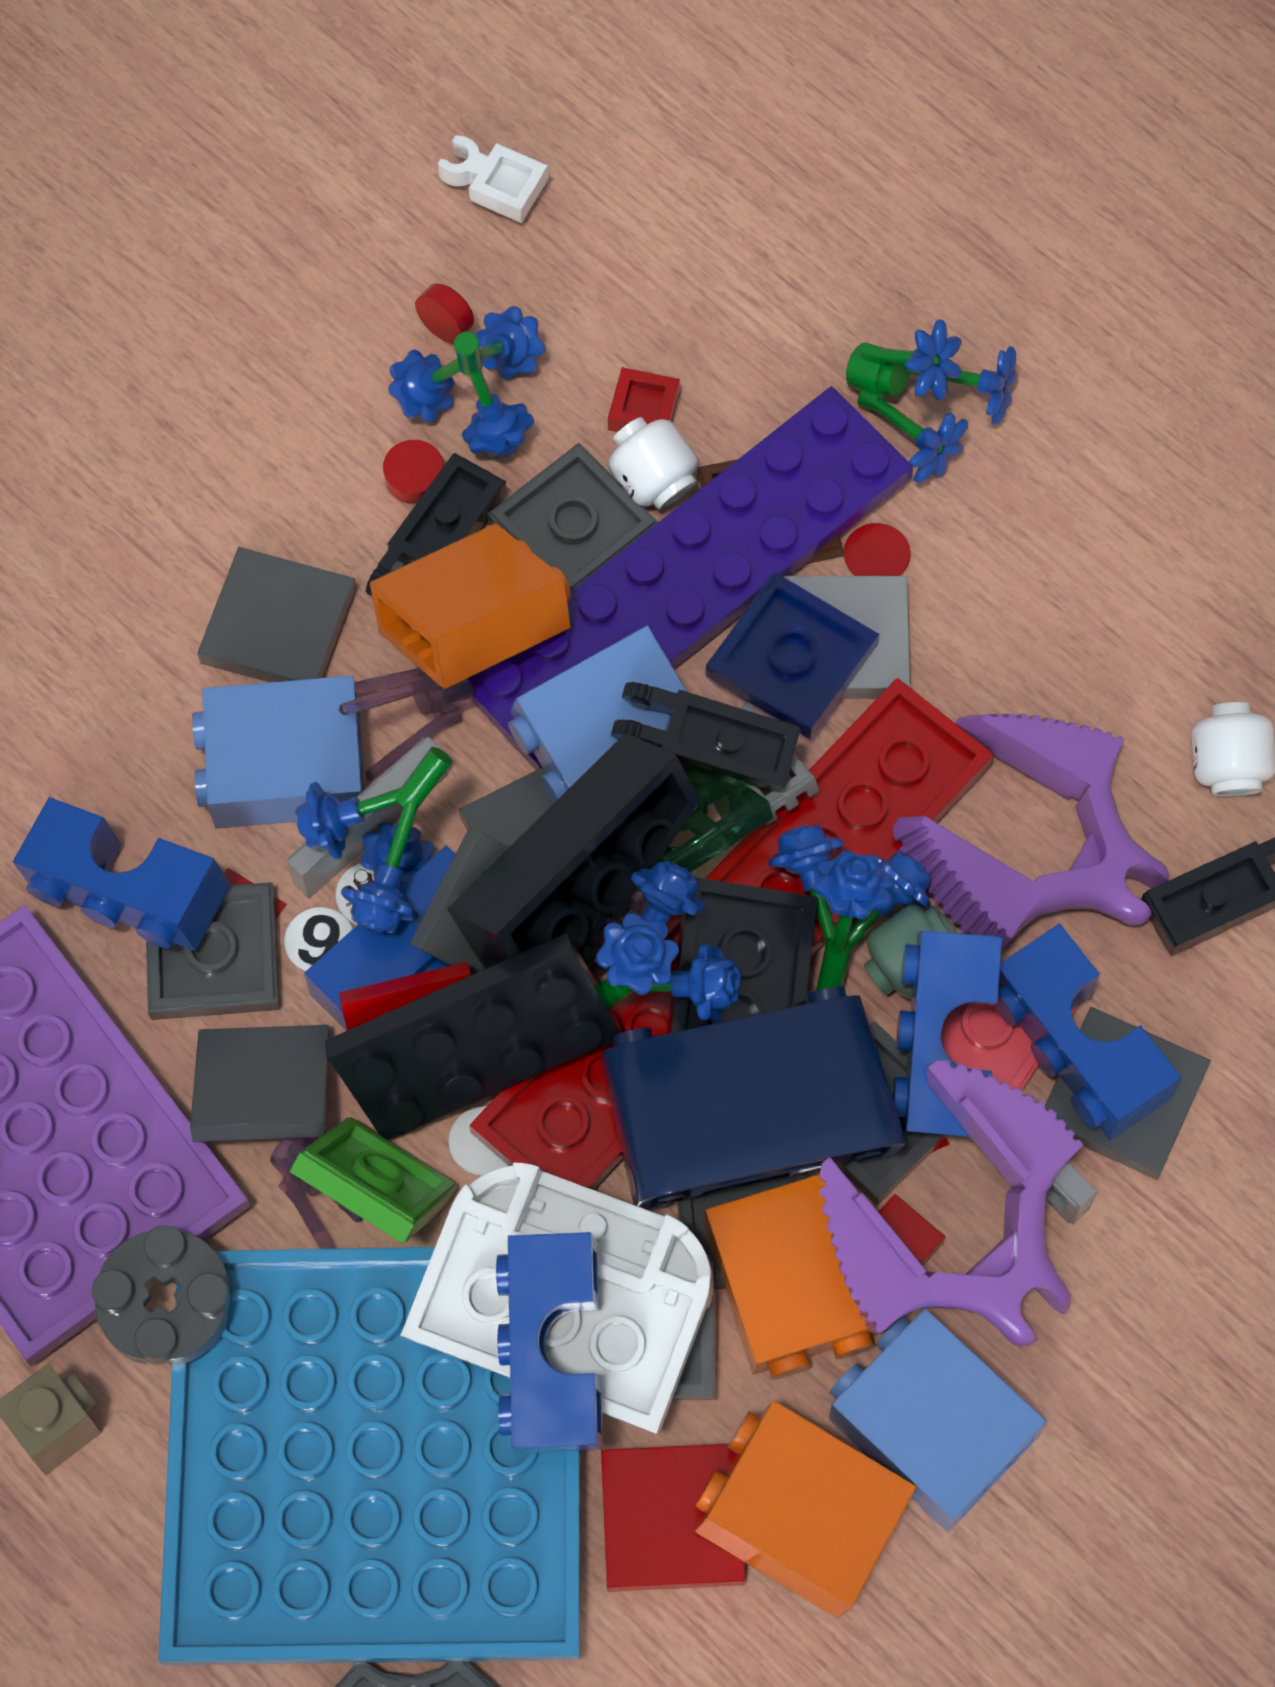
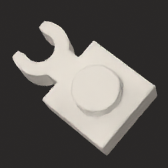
[438,135,549,223]

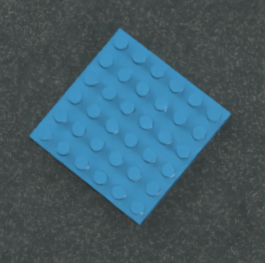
[158,1247,581,1665]

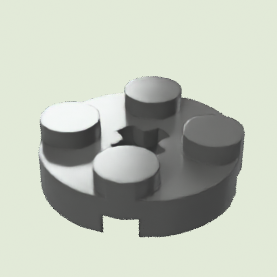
[92,1225,231,1366]

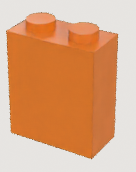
[370,523,571,689]
[703,1174,881,1379]
[694,1400,917,1618]

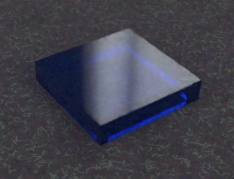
[705,572,879,739]

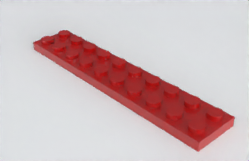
[469,678,994,1190]

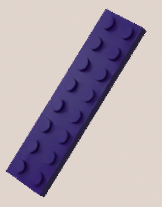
[460,385,913,770]

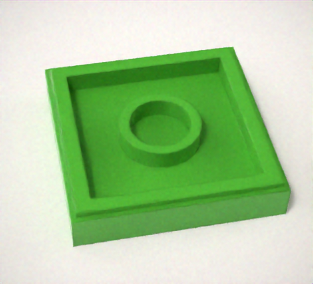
[290,1117,458,1244]

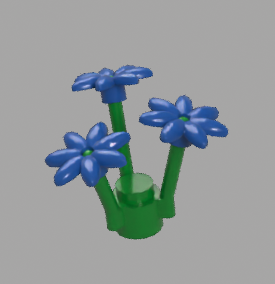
[846,319,1018,483]

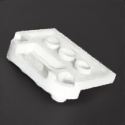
[401,1163,714,1435]

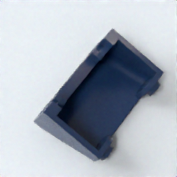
[601,986,905,1210]

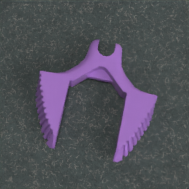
[892,714,1170,952]
[819,1060,1084,1346]

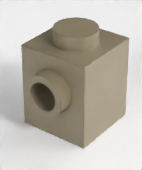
[0,1363,101,1475]

